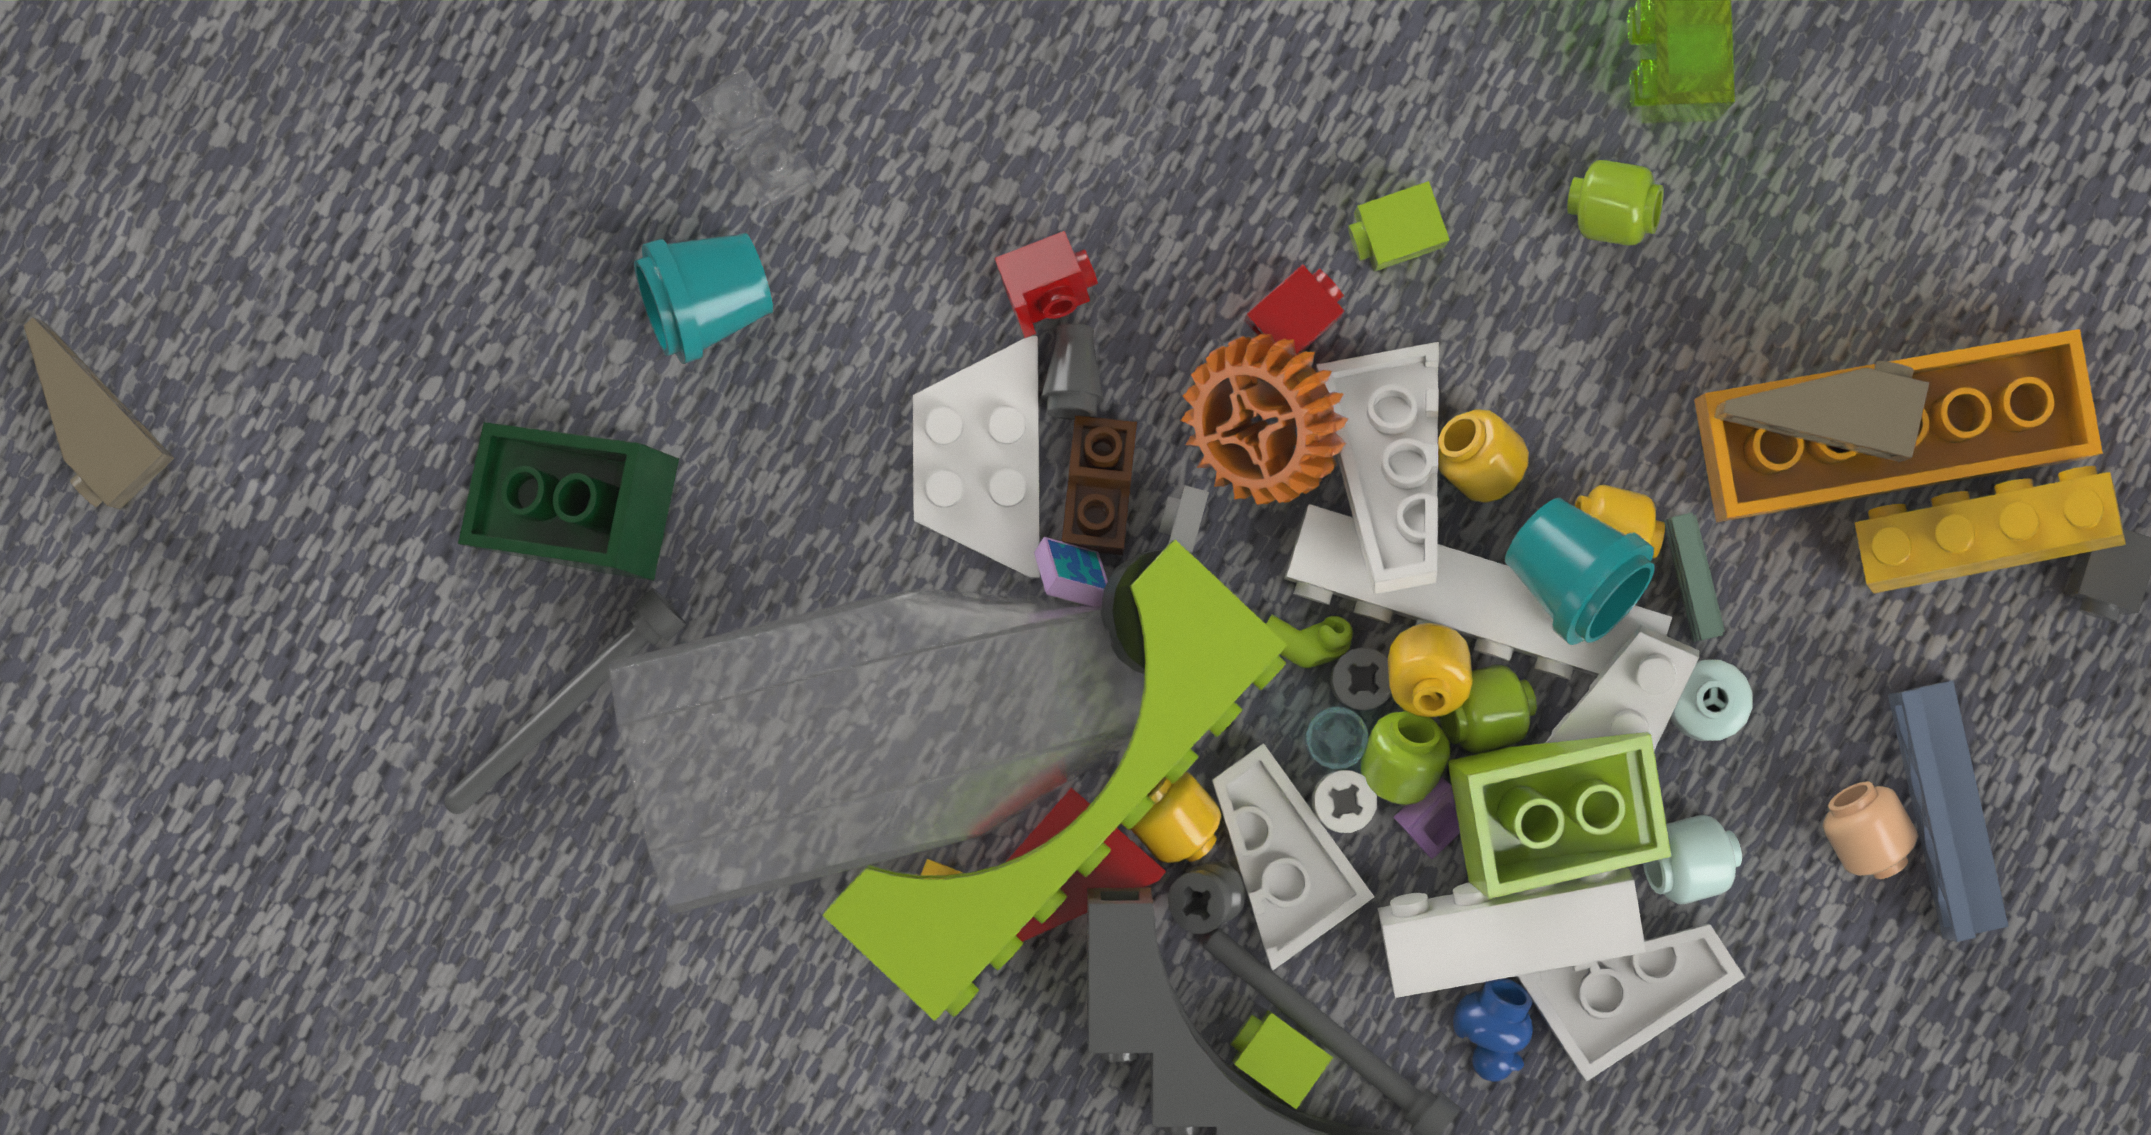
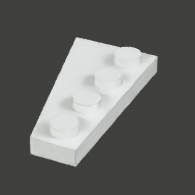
[1316,342,1439,595]

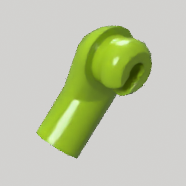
[1266,614,1353,668]

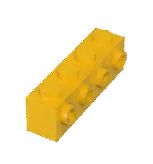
[1855,466,2126,593]

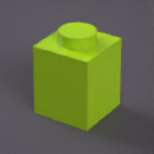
[1348,181,1450,272]
[1230,1010,1333,1109]

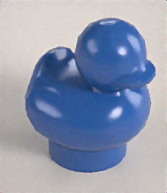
[1453,978,1533,1082]

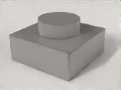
[1159,485,1209,554]

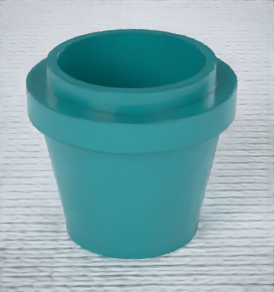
[634,233,773,364]
[1505,498,1655,645]

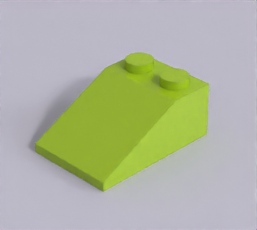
[1448,732,1672,899]

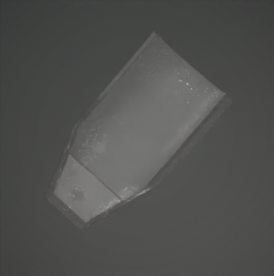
[608,589,1144,915]

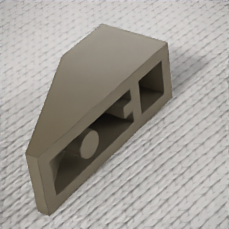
[24,317,174,509]
[1714,361,1929,462]

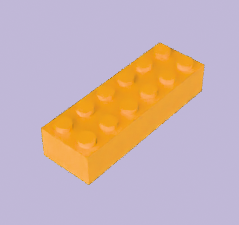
[1694,329,2103,522]

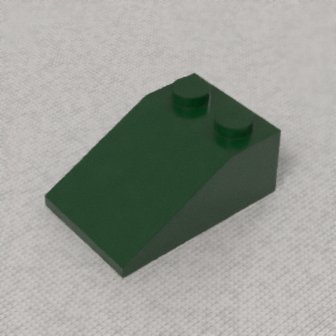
[458,422,679,581]

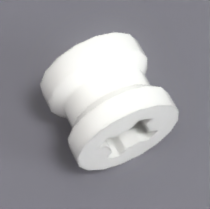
[1312,770,1377,833]

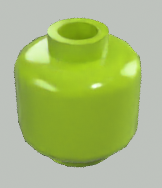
[1567,160,1664,246]
[1439,664,1537,754]
[1361,711,1450,805]

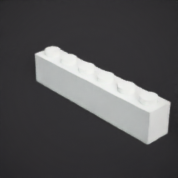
[1284,504,1672,680]

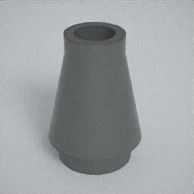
[1041,324,1104,420]

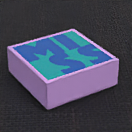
[1034,537,1108,608]

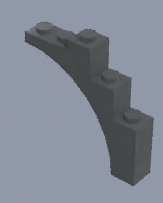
[1087,888,1403,1135]

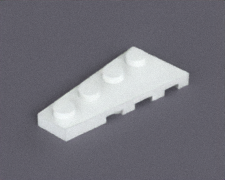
[1545,625,1699,750]

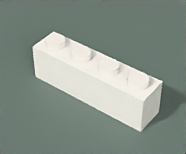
[1378,867,1646,998]

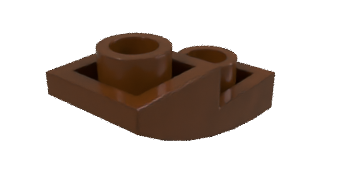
[1062,415,1137,556]

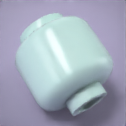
[1670,660,1753,741]
[1643,815,1742,904]

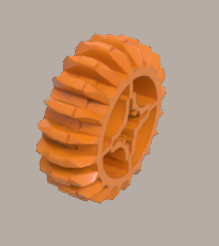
[1180,334,1348,505]

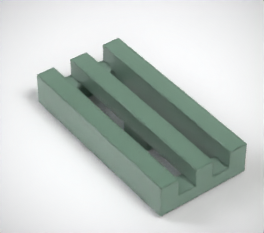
[1663,512,1725,642]

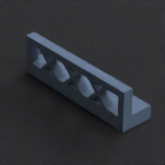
[1888,680,2009,942]

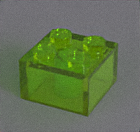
[1627,0,1735,123]

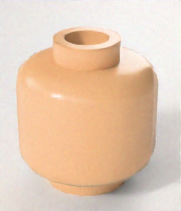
[1823,781,1918,879]

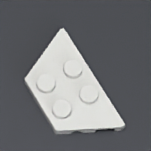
[913,336,1040,578]

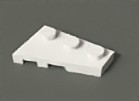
[1212,743,1374,971]
[1516,924,1745,1081]

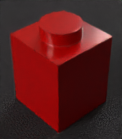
[1244,264,1345,356]

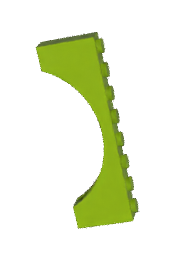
[822,539,1287,1021]

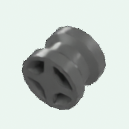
[1329,647,1391,711]
[1168,861,1246,934]

